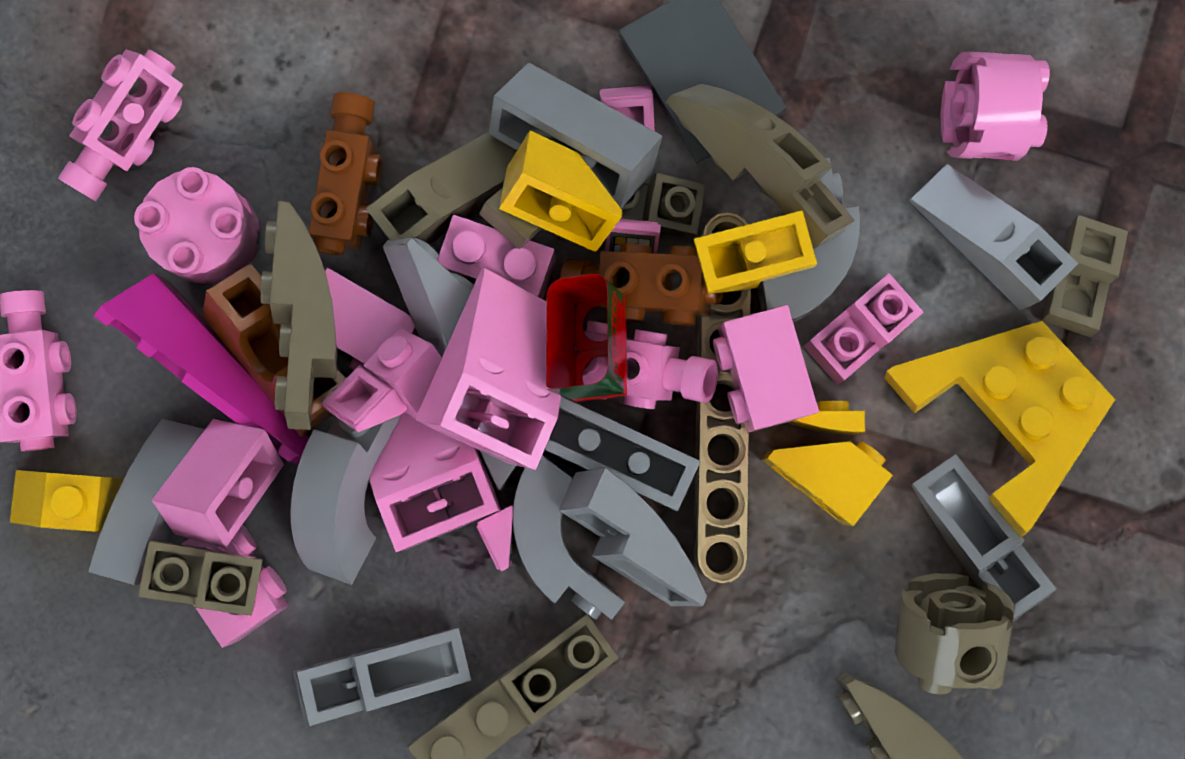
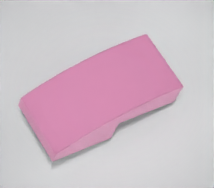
[803,273,923,385]

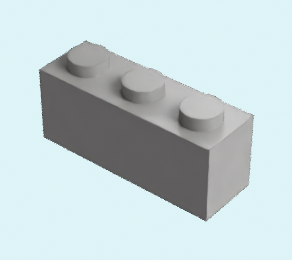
[489,63,663,208]
[544,397,701,511]

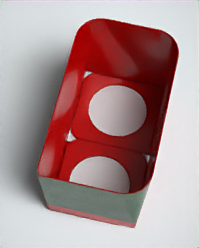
[546,273,627,402]

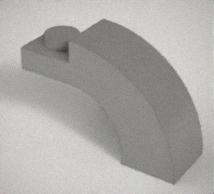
[756,158,860,323]
[291,416,400,585]
[513,455,625,620]

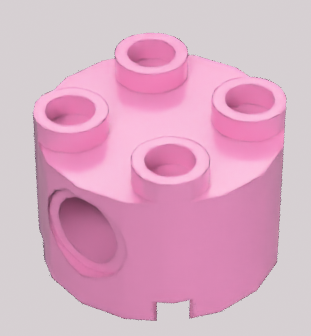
[940,52,1050,161]
[134,167,260,285]

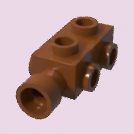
[309,92,383,255]
[560,244,723,326]

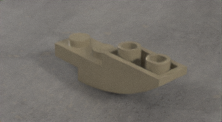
[666,83,855,249]
[261,201,337,430]
[407,614,619,759]
[837,673,963,759]

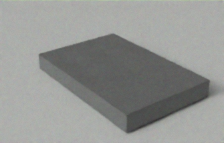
[618,0,787,164]

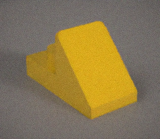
[694,210,817,294]

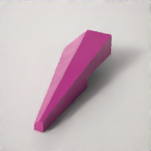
[93,273,310,466]

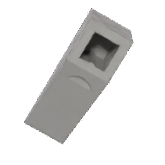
[909,164,1079,310]
[383,238,474,357]

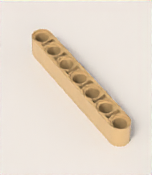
[693,212,751,583]

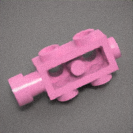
[58,49,183,201]
[0,290,77,452]
[575,321,718,409]

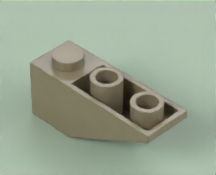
[365,132,517,245]

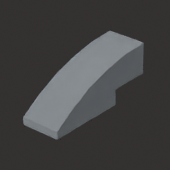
[88,419,205,585]
[912,454,1056,621]
[559,468,707,606]
[292,628,472,726]

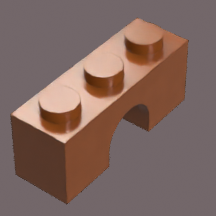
[202,263,346,437]

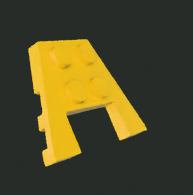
[884,321,1116,537]

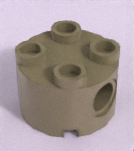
[895,573,1015,695]

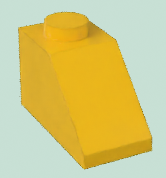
[499,130,622,252]
[761,441,893,526]
[10,470,124,532]

